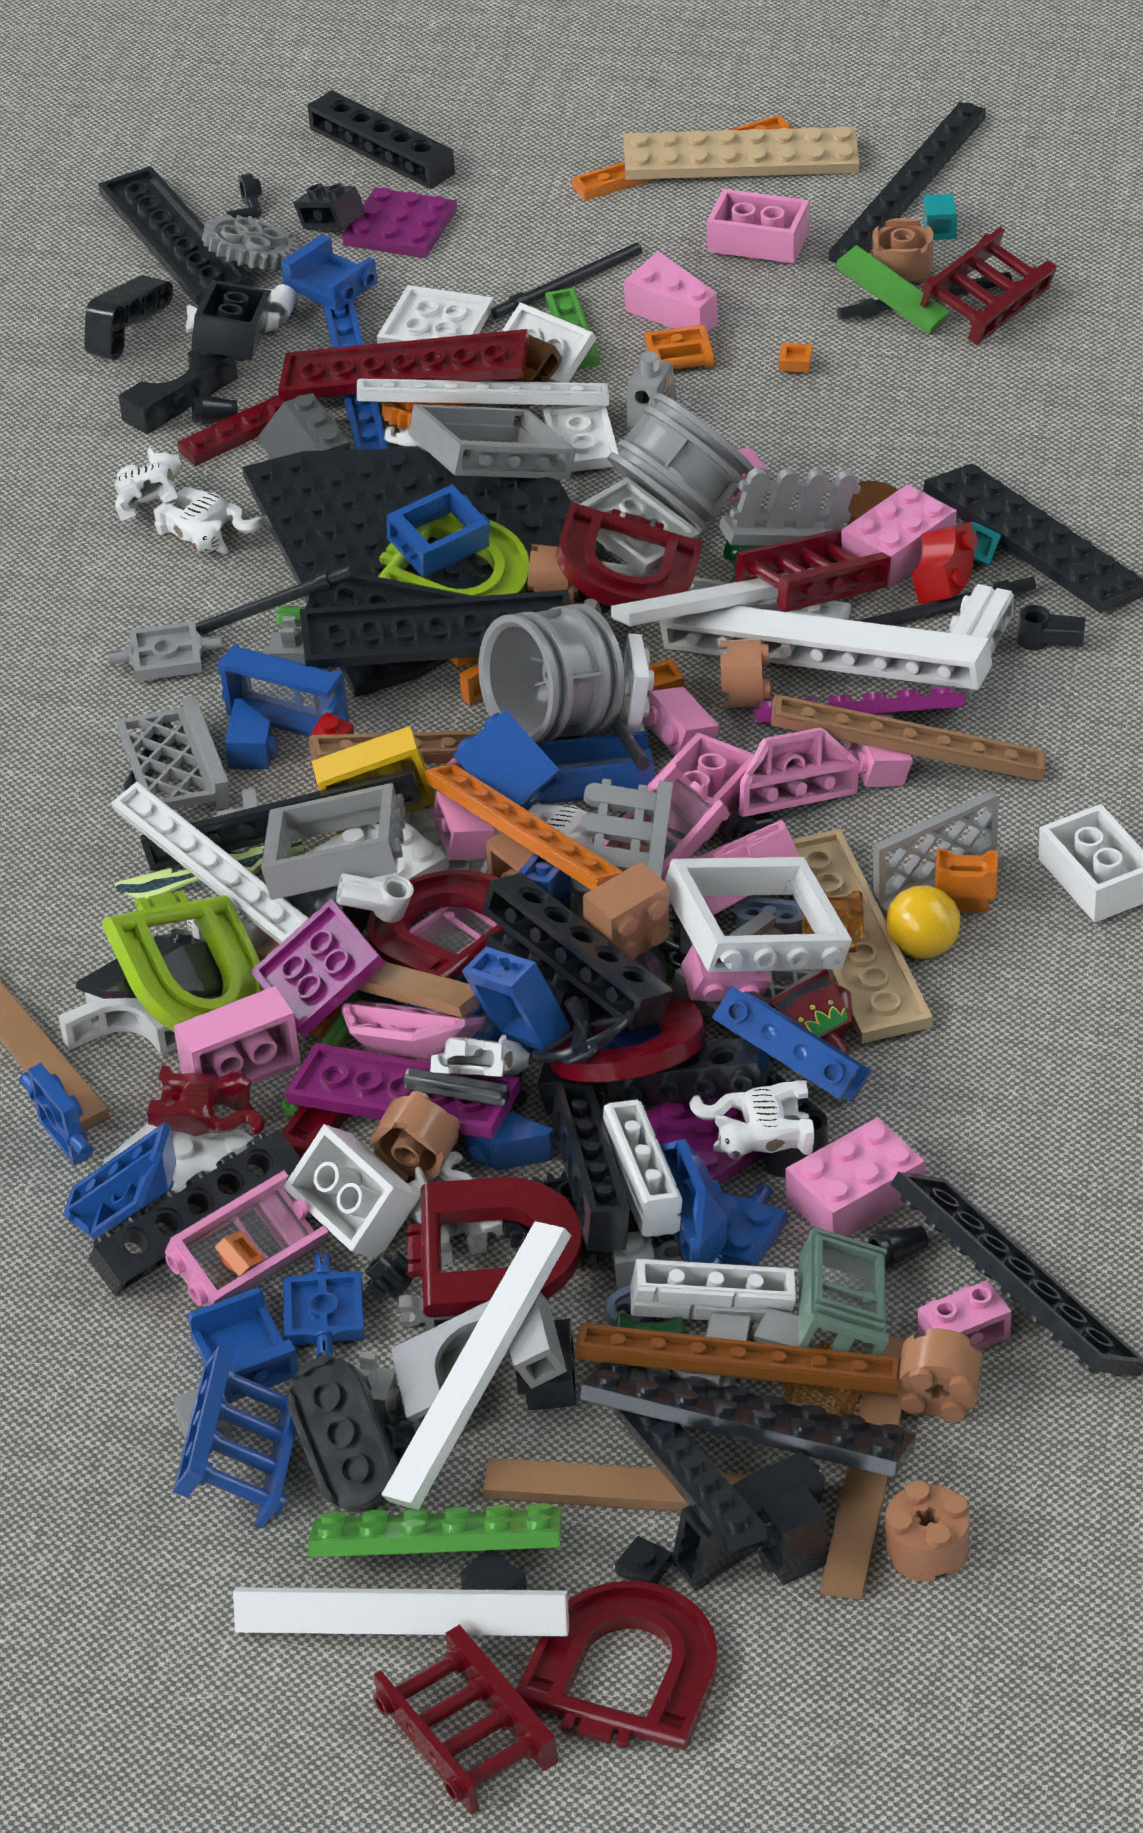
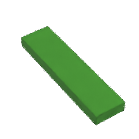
[836,245,950,335]
[545,288,600,369]

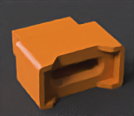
[935,849,998,912]

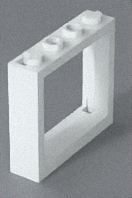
[664,857,852,972]

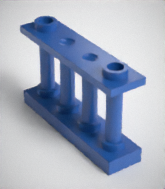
[712,986,873,1102]
[173,1345,296,1529]

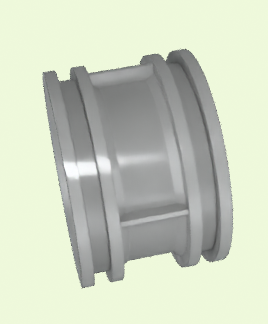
[607,393,754,534]
[479,603,625,743]

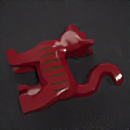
[147,1066,265,1137]

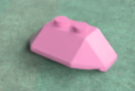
[739,727,859,817]
[342,1000,486,1063]

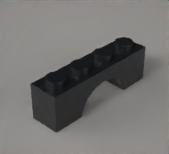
[118,350,238,435]

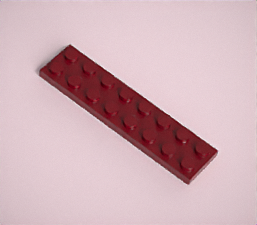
[278,329,529,400]

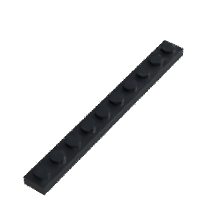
[829,102,986,263]

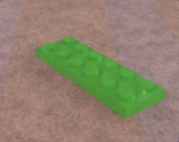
[308,1503,562,1557]

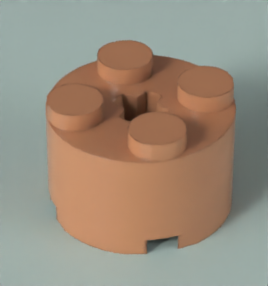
[872,218,933,284]
[528,544,575,605]
[720,639,771,709]
[370,1091,460,1182]
[898,1328,982,1423]
[885,1480,970,1582]

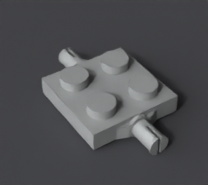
[108,621,222,682]

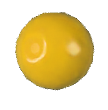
[886,885,960,959]

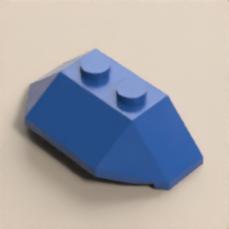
[63,1122,176,1239]
[660,1139,732,1263]

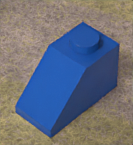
[225,698,278,769]
[465,1111,555,1171]

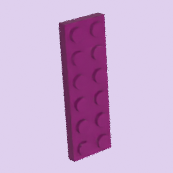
[753,686,965,723]
[285,1043,522,1139]

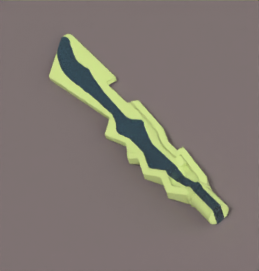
[115,840,305,899]

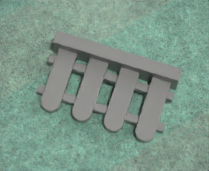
[719,467,861,546]
[571,779,673,898]

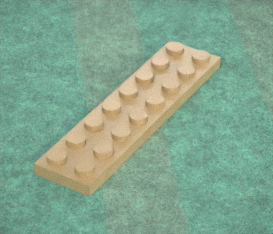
[623,126,860,180]
[788,828,933,1044]

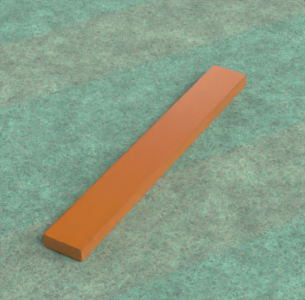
[572,115,793,201]
[424,763,623,890]

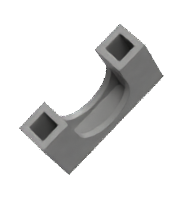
[391,1291,567,1431]

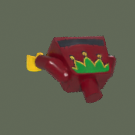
[741,969,853,1055]

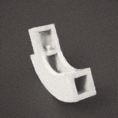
[58,993,177,1055]

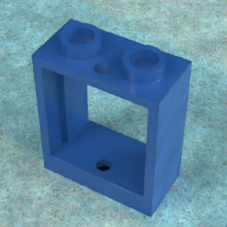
[387,484,491,578]
[462,946,571,1051]

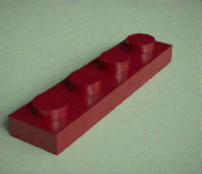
[177,395,289,466]

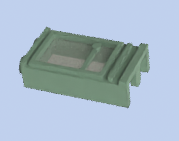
[798,1227,889,1356]

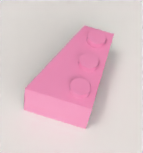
[624,251,718,332]
[696,820,799,915]

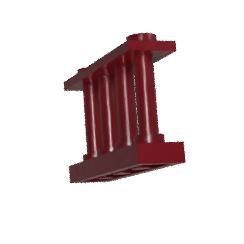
[920,226,1057,345]
[735,529,891,612]
[373,1624,558,1815]

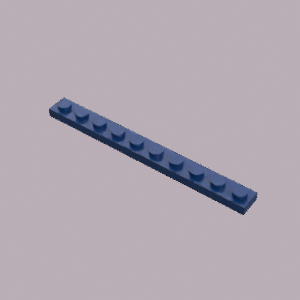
[323,300,388,450]

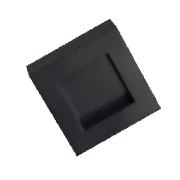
[615,1536,673,1584]

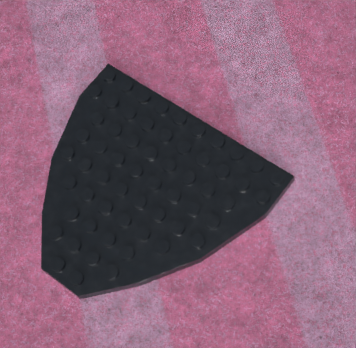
[242,449,571,697]

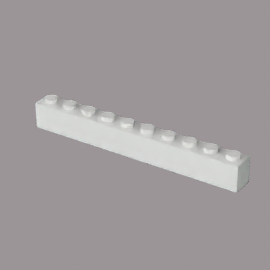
[659,606,992,690]

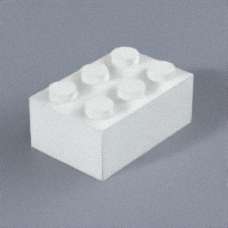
[1039,804,1143,923]
[283,1125,421,1258]

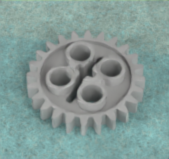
[202,215,299,270]

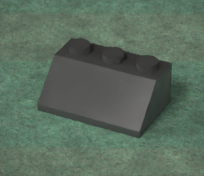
[258,393,350,459]

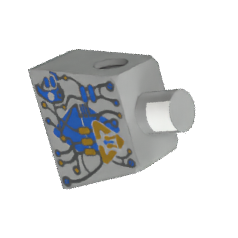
[627,351,677,428]

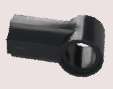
[1017,605,1086,650]

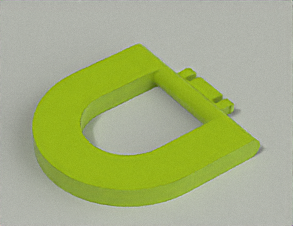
[378,513,529,596]
[102,890,264,1032]

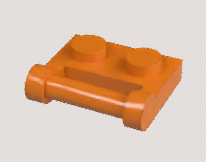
[644,324,715,370]

